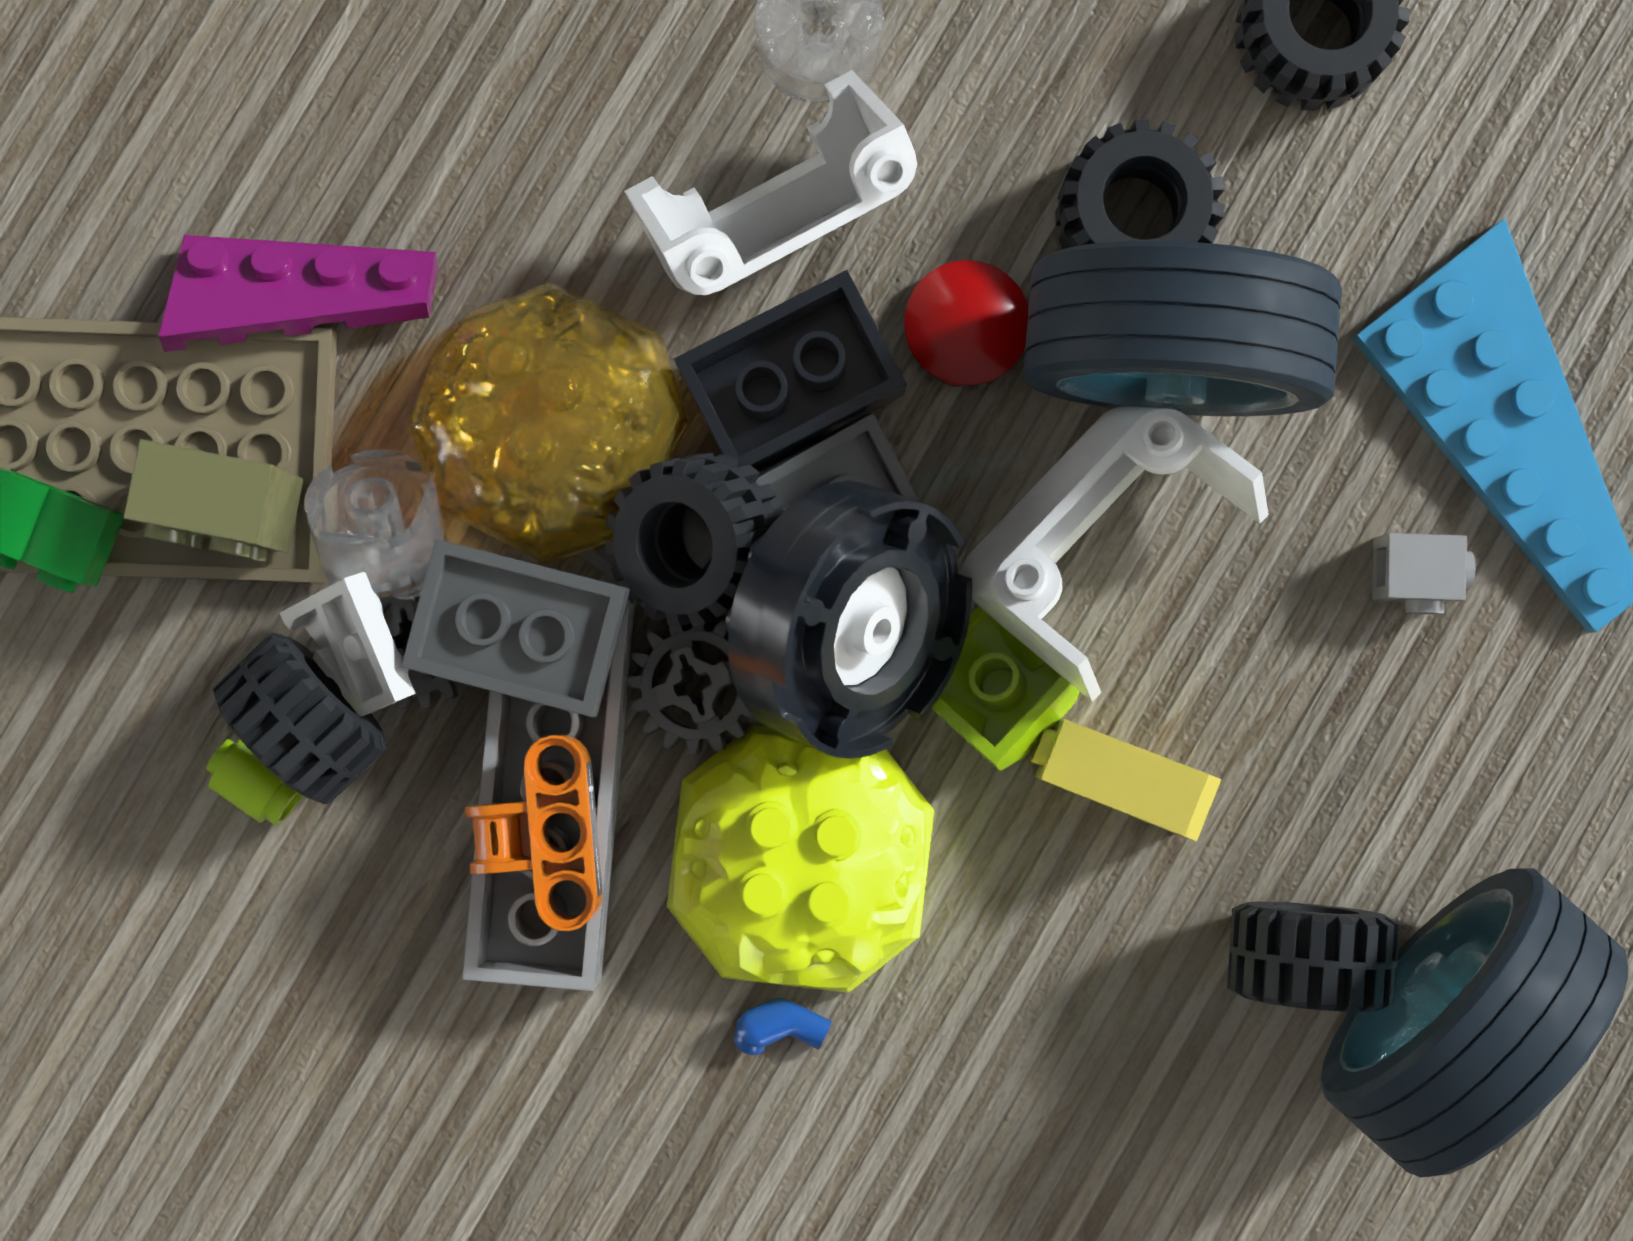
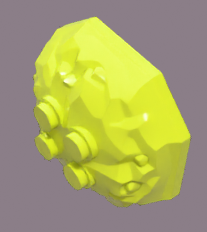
[667,724,934,993]

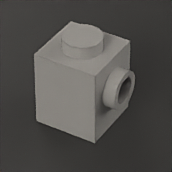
[1372,533,1476,614]

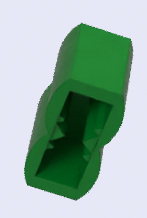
[0,467,124,593]

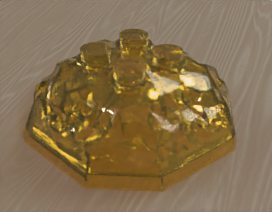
[409,282,688,564]

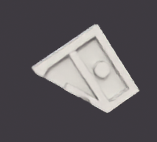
[280,572,416,717]

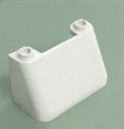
[624,70,917,295]

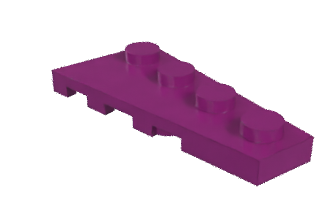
[158,235,438,352]

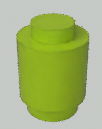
[206,739,303,826]

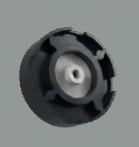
[726,481,973,759]

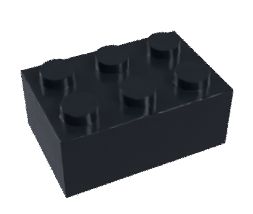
[674,270,907,471]

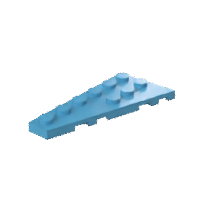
[1352,218,1633,633]

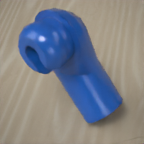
[734,998,832,1055]

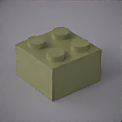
[123,439,303,562]

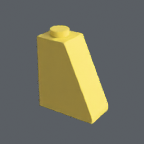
[1030,719,1221,841]

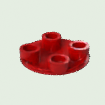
[904,260,1028,387]

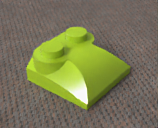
[931,606,1080,771]

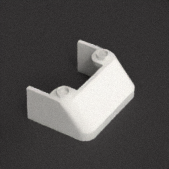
[962,406,1269,702]

